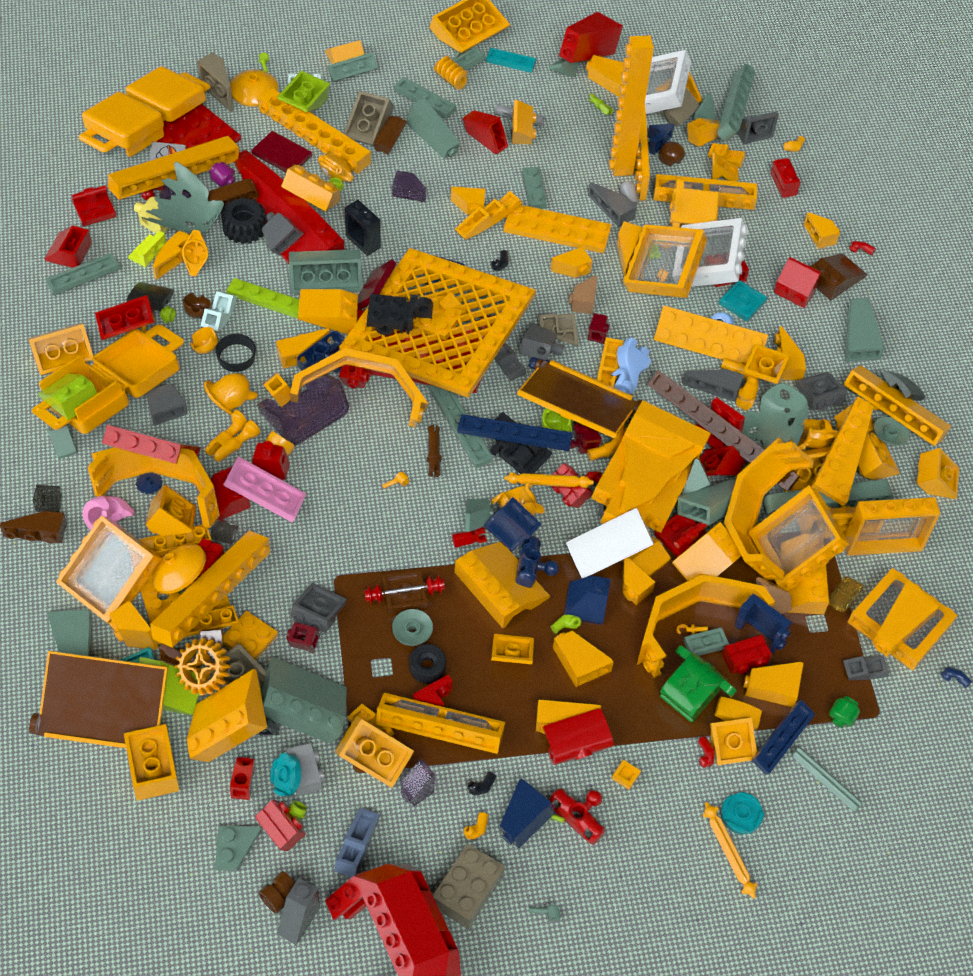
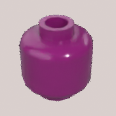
[209,162,236,187]

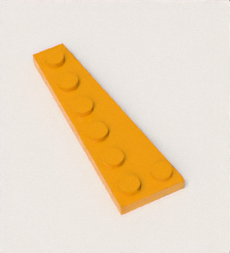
[811,396,874,506]

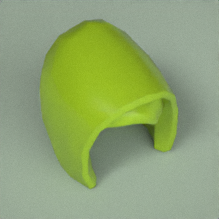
[542,408,573,432]

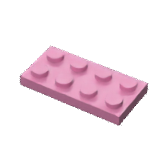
[223,456,306,523]

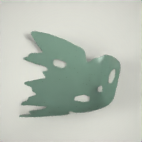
[141,162,224,234]
[742,383,808,450]

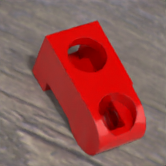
[230,757,255,800]

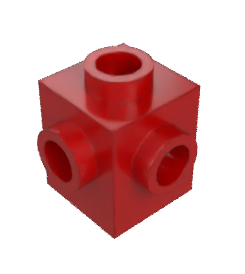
[339,365,370,389]

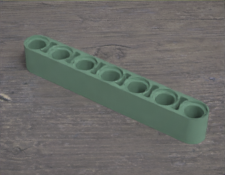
[717,64,755,141]
[763,479,894,516]

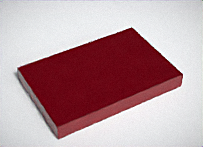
[251,131,312,173]
[357,259,396,311]

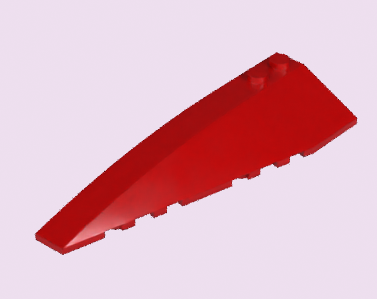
[234,150,344,264]

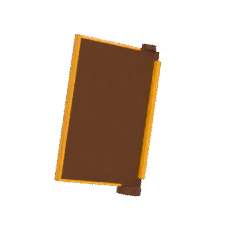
[517,359,642,439]
[29,651,168,748]

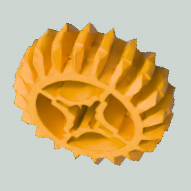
[174,638,232,695]

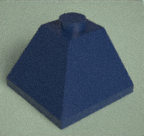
[564,576,611,625]

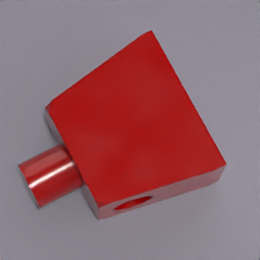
[252,441,290,480]

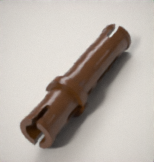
[427,425,442,478]

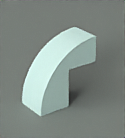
[201,291,237,331]

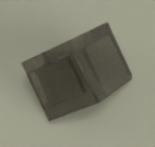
[33,485,63,512]
[208,518,239,544]

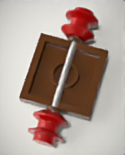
[364,569,445,613]

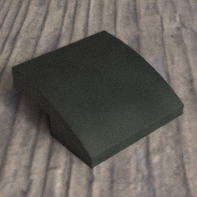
[126,282,174,311]
[882,370,926,401]

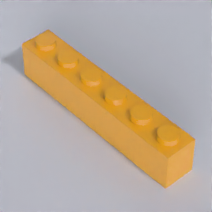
[844,365,952,446]

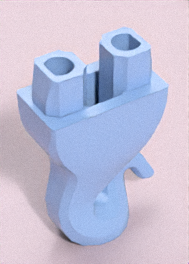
[612,338,652,394]

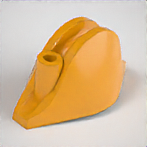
[318,154,354,182]
[182,230,208,276]

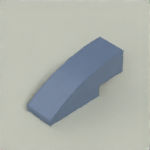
[334,808,380,877]

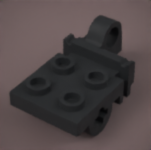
[367,294,434,335]
[491,411,552,474]

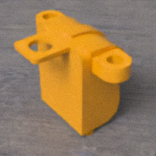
[669,177,720,227]

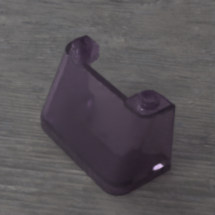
[257,374,349,446]

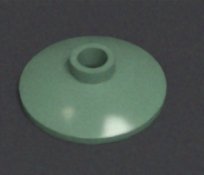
[873,417,910,446]
[392,609,433,646]

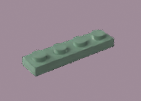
[394,77,456,119]
[45,253,120,296]

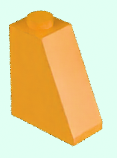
[586,55,625,97]
[553,631,613,687]
[743,662,803,707]

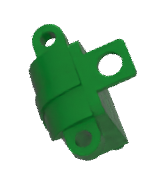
[660,645,737,723]

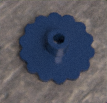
[135,472,163,494]

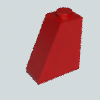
[462,110,508,154]

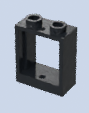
[344,200,381,256]

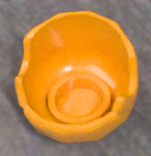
[190,327,218,354]
[266,431,294,456]

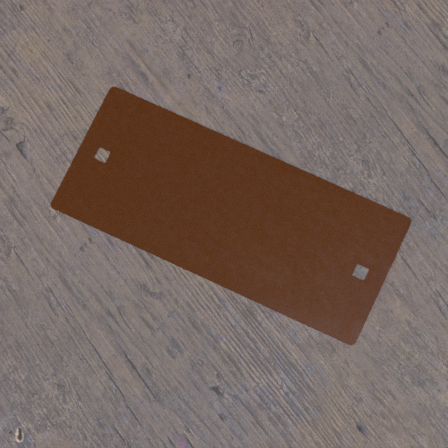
[334,531,880,773]

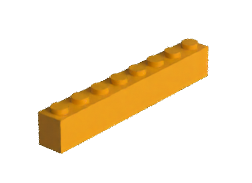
[108,136,239,200]
[150,530,270,648]

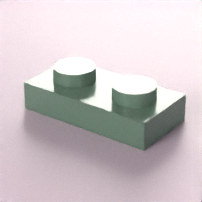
[683,627,729,656]

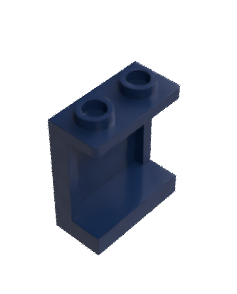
[484,497,541,552]
[734,593,792,654]

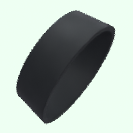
[215,334,256,372]

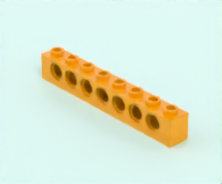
[258,88,371,174]

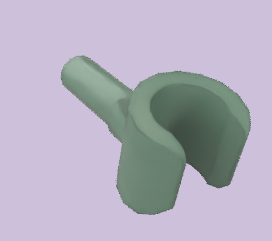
[529,905,561,921]

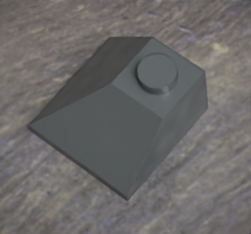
[737,111,779,145]

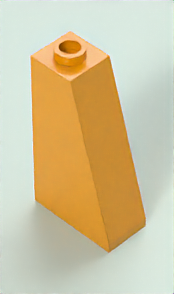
[872,580,939,657]

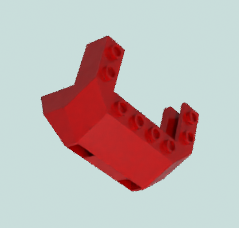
[325,863,461,976]

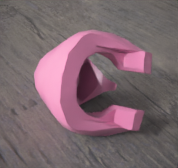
[83,496,135,539]

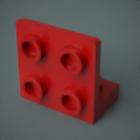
[695,397,745,448]

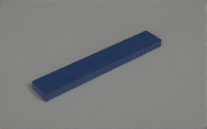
[457,414,573,451]

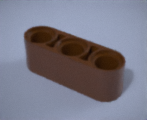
[208,179,259,211]

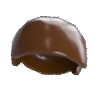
[658,141,685,166]
[183,293,212,318]

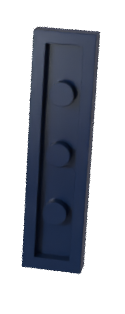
[751,700,815,775]

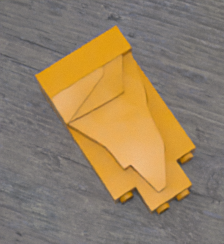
[591,400,711,533]

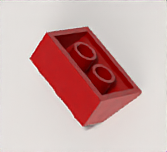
[95,295,157,340]

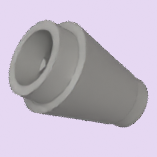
[619,181,638,206]

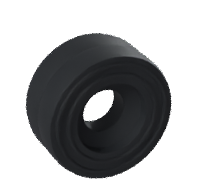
[409,644,446,684]

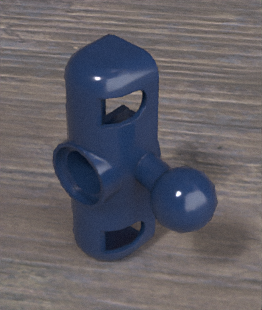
[297,331,345,372]
[515,536,559,588]

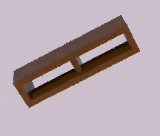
[373,116,407,155]

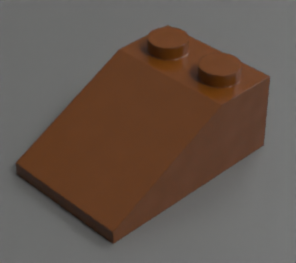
[810,253,867,301]

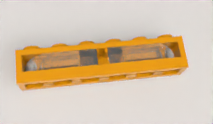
[653,174,757,210]
[375,693,505,754]

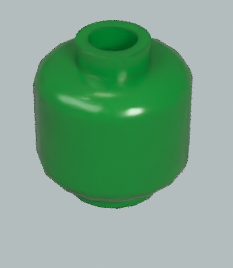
[829,696,860,728]

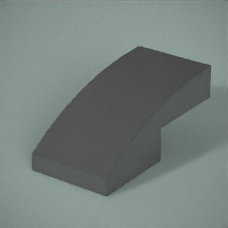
[494,344,526,381]
[843,655,889,680]

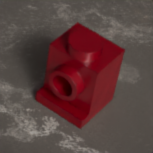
[587,313,610,344]
[286,622,320,654]

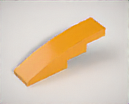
[455,191,522,240]
[597,337,624,387]

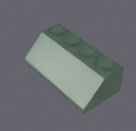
[289,249,362,294]

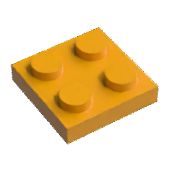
[223,610,278,661]

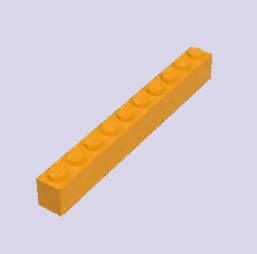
[609,35,654,176]

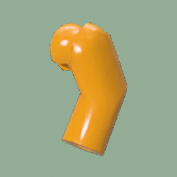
[463,812,489,840]

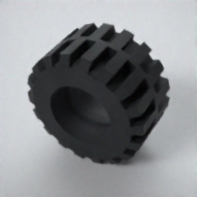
[221,197,266,244]

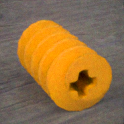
[433,56,468,90]

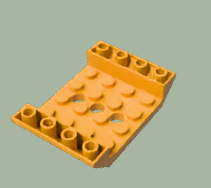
[128,525,239,644]

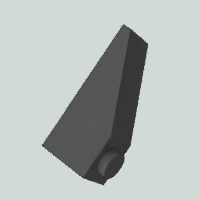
[588,182,637,227]
[683,369,744,402]

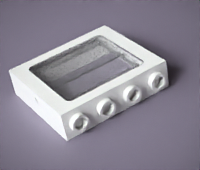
[645,50,691,114]
[672,218,748,287]

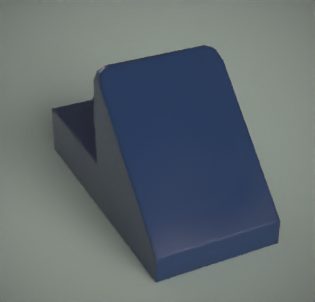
[647,124,675,155]

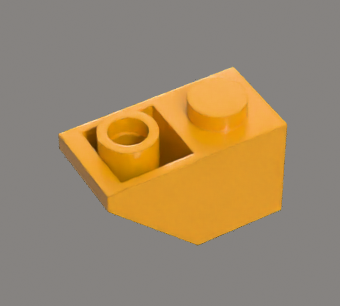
[262,372,291,407]

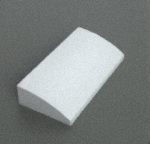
[566,508,654,578]

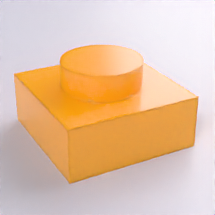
[612,760,641,790]

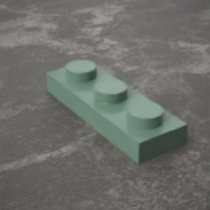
[327,52,378,82]
[522,167,547,209]

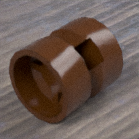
[258,871,295,914]

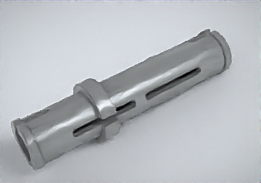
[495,104,545,126]

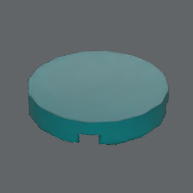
[270,753,301,796]
[721,792,764,835]

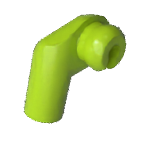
[550,615,581,634]

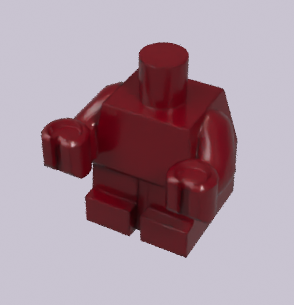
[570,423,602,454]

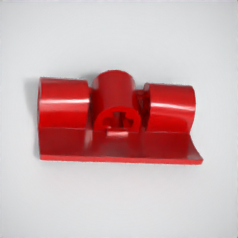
[542,708,613,765]

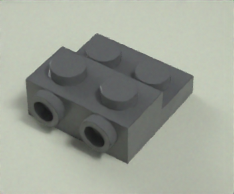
[796,372,846,411]
[290,583,347,633]

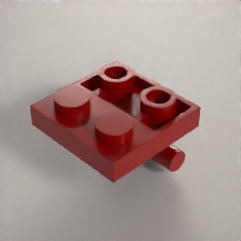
[71,185,116,227]
[654,514,707,557]

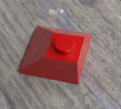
[699,446,745,477]

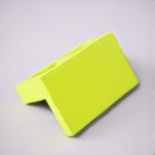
[128,231,166,267]

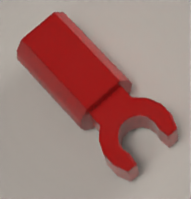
[451,527,487,548]

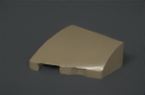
[664,88,700,126]
[539,313,579,346]

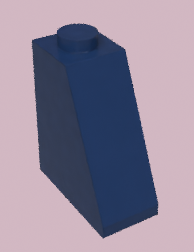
[500,778,555,849]

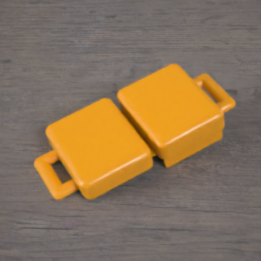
[79,66,211,157]
[32,325,184,434]

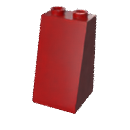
[559,11,623,63]

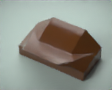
[159,643,202,672]

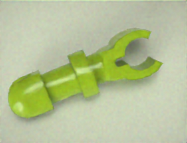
[587,93,614,115]

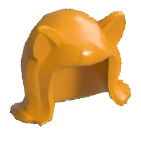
[204,373,258,415]
[790,419,839,450]
[491,482,545,516]

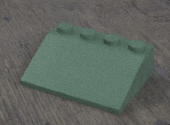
[261,657,347,744]

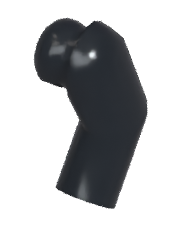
[491,250,509,271]
[467,772,497,796]

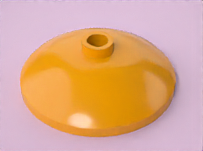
[230,69,278,107]
[152,544,206,594]

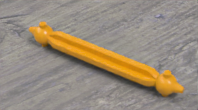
[504,472,594,488]
[702,802,758,899]

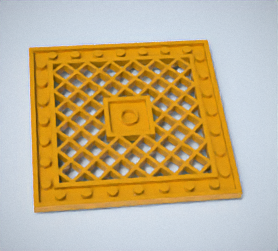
[339,248,536,398]

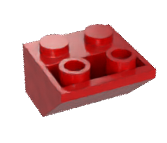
[44,225,92,268]

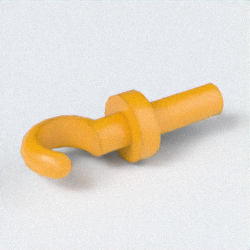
[676,624,708,634]

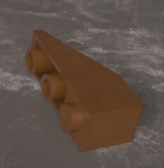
[0,511,67,544]

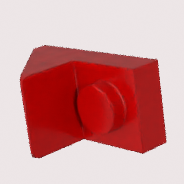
[413,675,453,707]

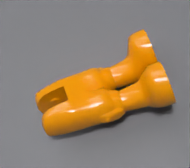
[205,410,261,462]

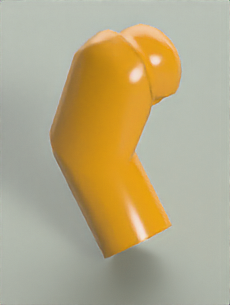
[783,136,805,152]

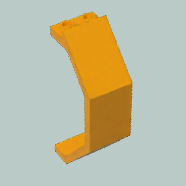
[290,348,429,428]
[724,437,814,580]
[88,447,220,528]
[637,574,775,678]

